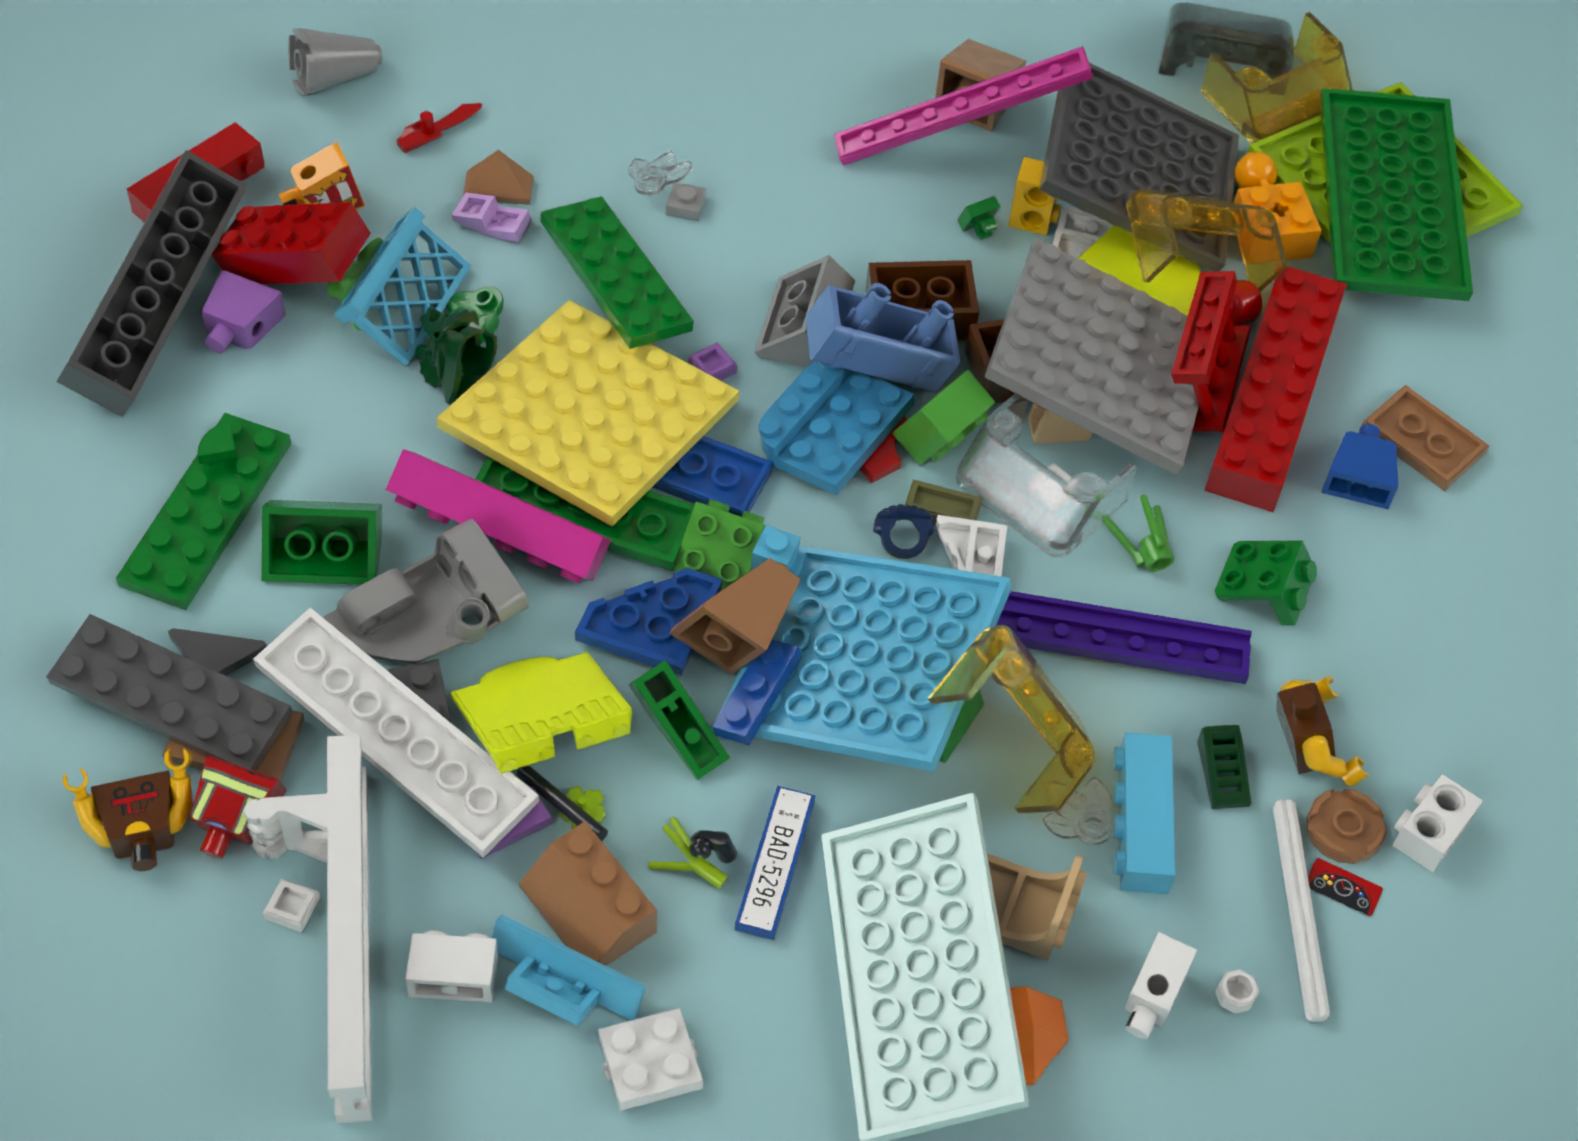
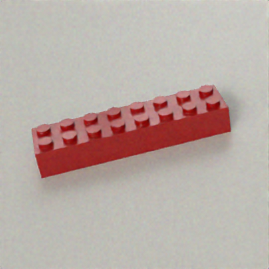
[1204,264,1347,512]

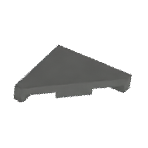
[168,628,267,676]

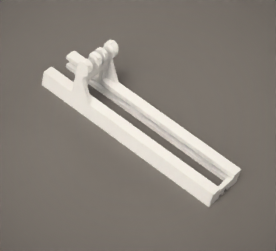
[243,734,372,1123]

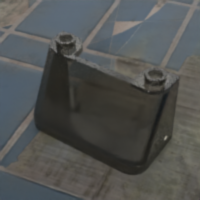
[1158,2,1295,96]

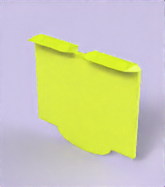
[1077,226,1201,316]
[450,652,632,774]

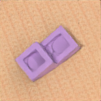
[452,192,532,243]

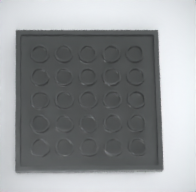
[1039,63,1239,272]

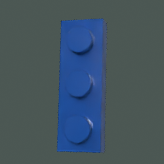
[712,640,802,745]

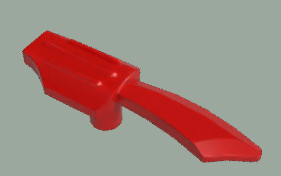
[396,103,482,153]

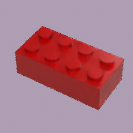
[212,202,371,284]

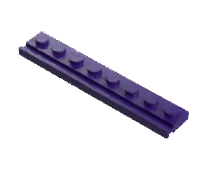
[989,591,1252,684]

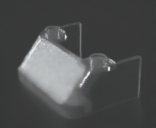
[956,393,1137,557]

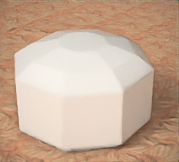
[1215,969,1259,1014]

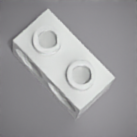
[1392,774,1483,873]

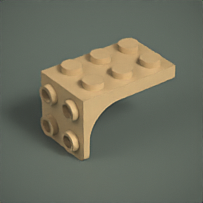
[987,853,1087,961]

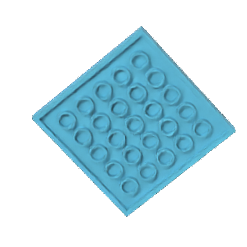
[718,546,1012,772]

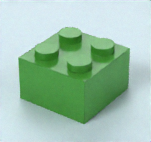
[892,370,996,466]

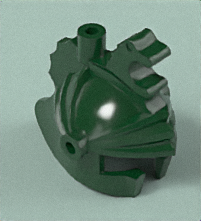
[415,306,497,405]

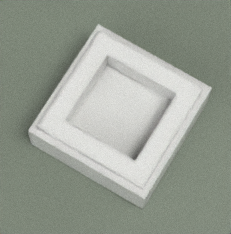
[263,878,320,933]

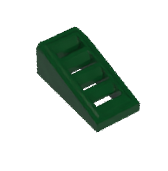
[1197,725,1251,809]

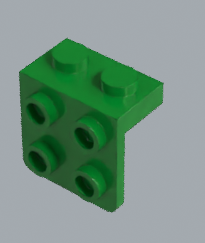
[1215,540,1317,625]

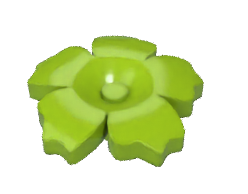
[557,786,606,829]

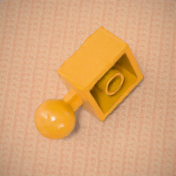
[1230,152,1322,265]

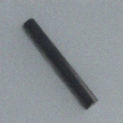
[516,765,608,841]

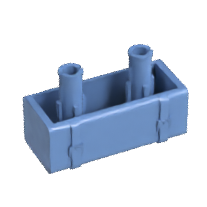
[806,283,960,392]

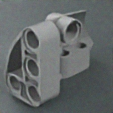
[323,519,529,663]

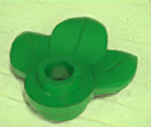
[446,286,504,344]

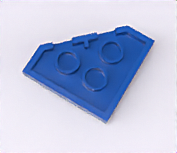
[575,568,723,676]

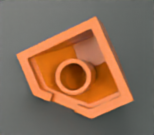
[1010,986,1069,1086]

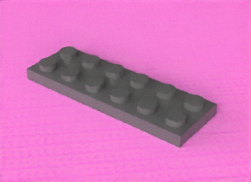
[46,614,293,771]

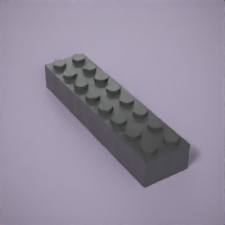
[56,150,248,417]

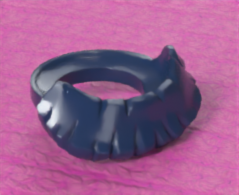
[873,504,935,559]

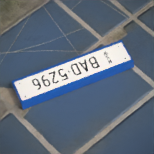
[735,786,816,940]

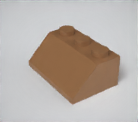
[519,821,657,966]

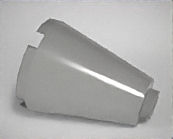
[288,28,382,95]

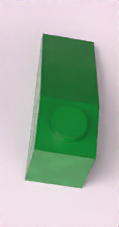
[628,660,730,780]

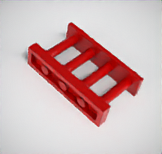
[1171,271,1251,432]

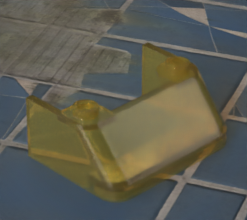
[1201,12,1353,144]
[1126,188,1288,292]
[928,625,1095,813]

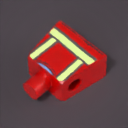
[191,755,287,859]

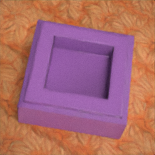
[688,343,737,381]

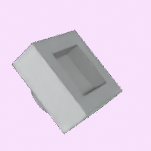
[666,182,706,221]

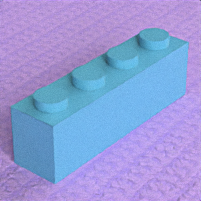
[1112,732,1175,894]

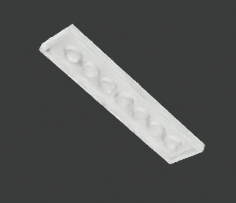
[253,608,539,858]

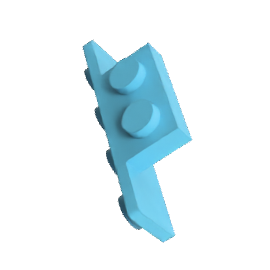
[492,915,646,1026]

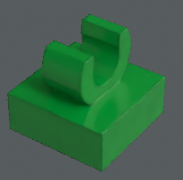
[957,196,1001,240]

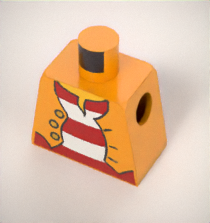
[278,142,365,209]

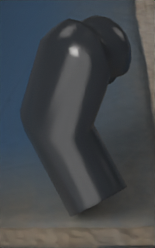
[689,830,737,863]

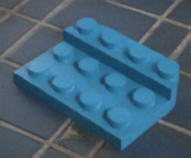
[758,361,915,495]

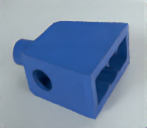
[1321,424,1398,509]

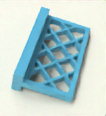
[334,207,472,366]

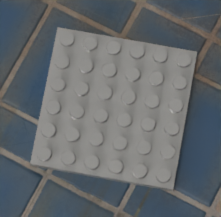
[984,237,1199,475]

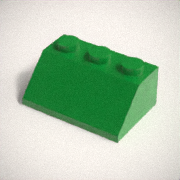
[261,500,382,585]

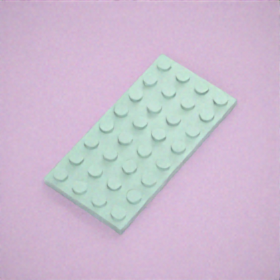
[821,793,1030,1141]

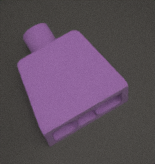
[202,270,285,353]

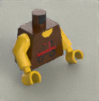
[1276,676,1369,786]
[63,748,193,871]

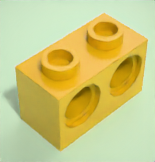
[1008,157,1062,236]

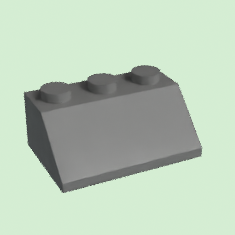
[755,255,855,367]

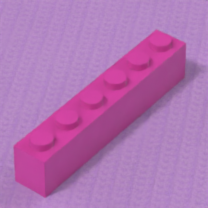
[385,449,611,583]

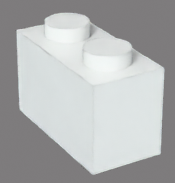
[405,930,498,1003]

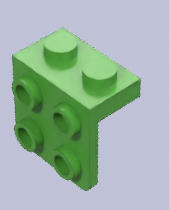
[674,499,766,589]

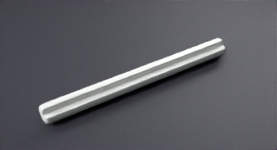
[1273,799,1330,1022]

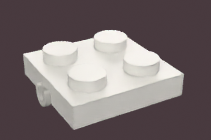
[598,1008,703,1111]

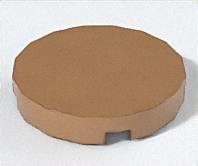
[1306,789,1387,864]

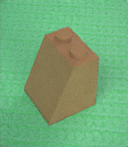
[935,39,1026,132]
[669,558,801,675]

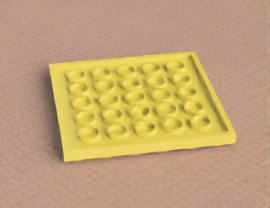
[437,300,740,526]

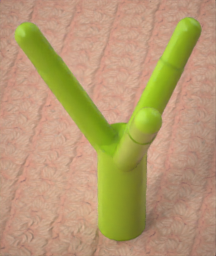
[648,817,729,889]

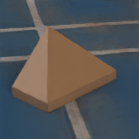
[463,150,533,204]

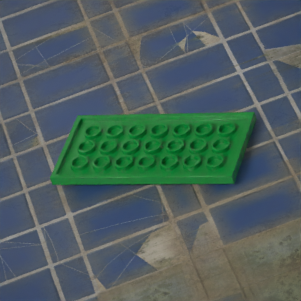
[1319,88,1473,301]

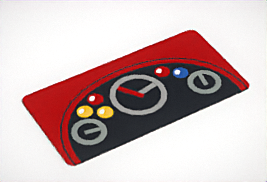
[1308,858,1383,916]

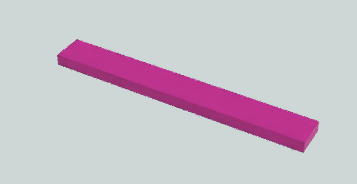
[834,46,1093,165]

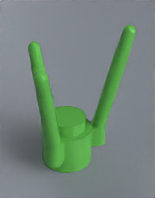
[1098,494,1174,572]

